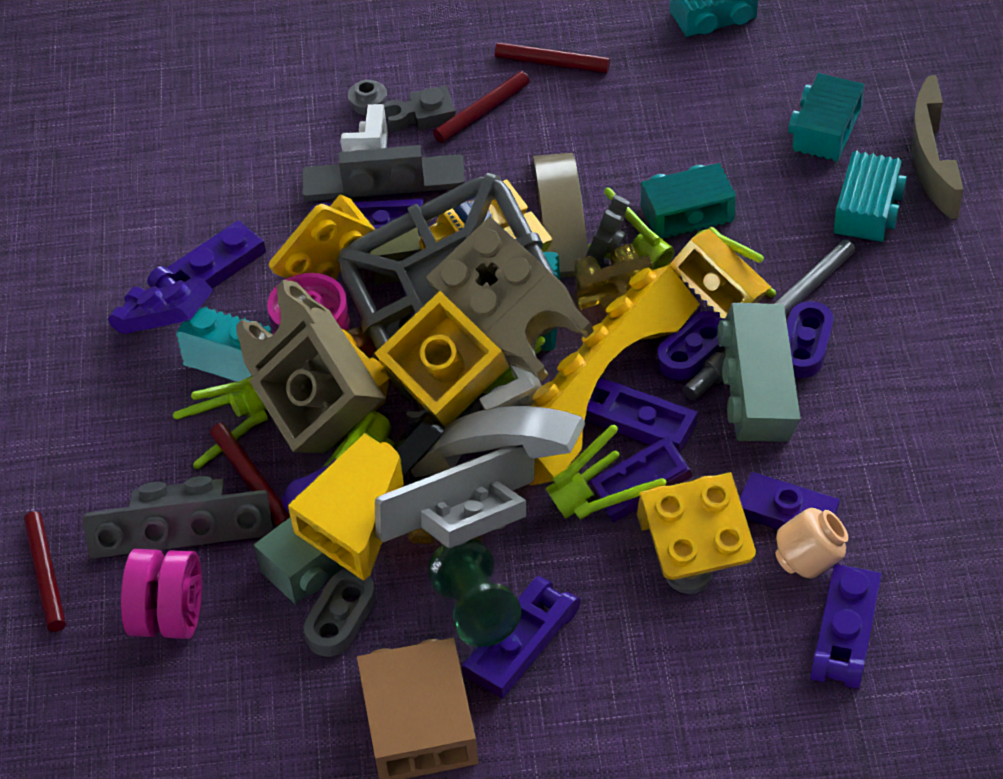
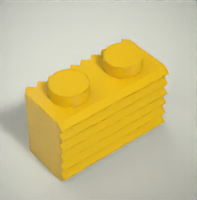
[669,229,771,318]

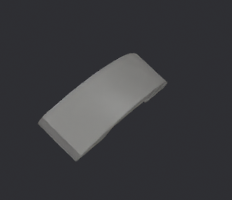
[411,406,585,478]

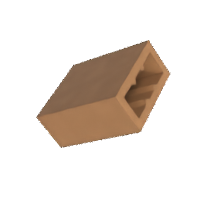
[357,638,479,779]

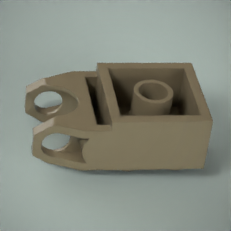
[425,216,594,381]
[236,280,385,454]

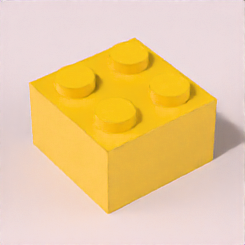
[375,291,510,427]

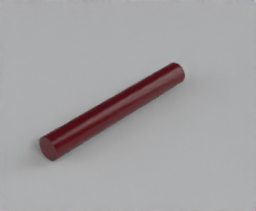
[495,42,610,73]
[433,71,530,143]
[210,423,290,527]
[24,511,66,632]

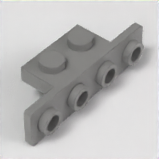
[375,445,534,548]

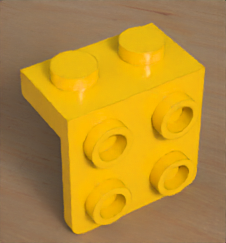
[269,194,375,280]
[637,472,756,580]

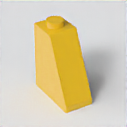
[288,433,404,581]

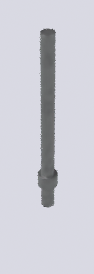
[683,240,855,401]

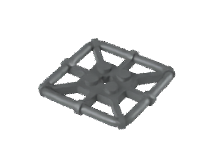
[337,172,556,401]

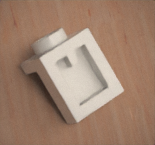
[340,104,388,151]
[479,364,542,410]

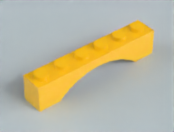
[499,265,700,486]

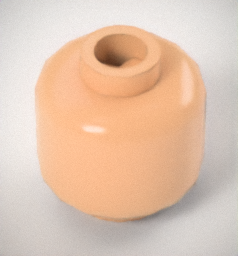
[775,508,848,579]

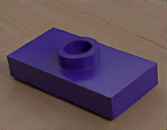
[588,436,693,523]
[740,472,840,529]

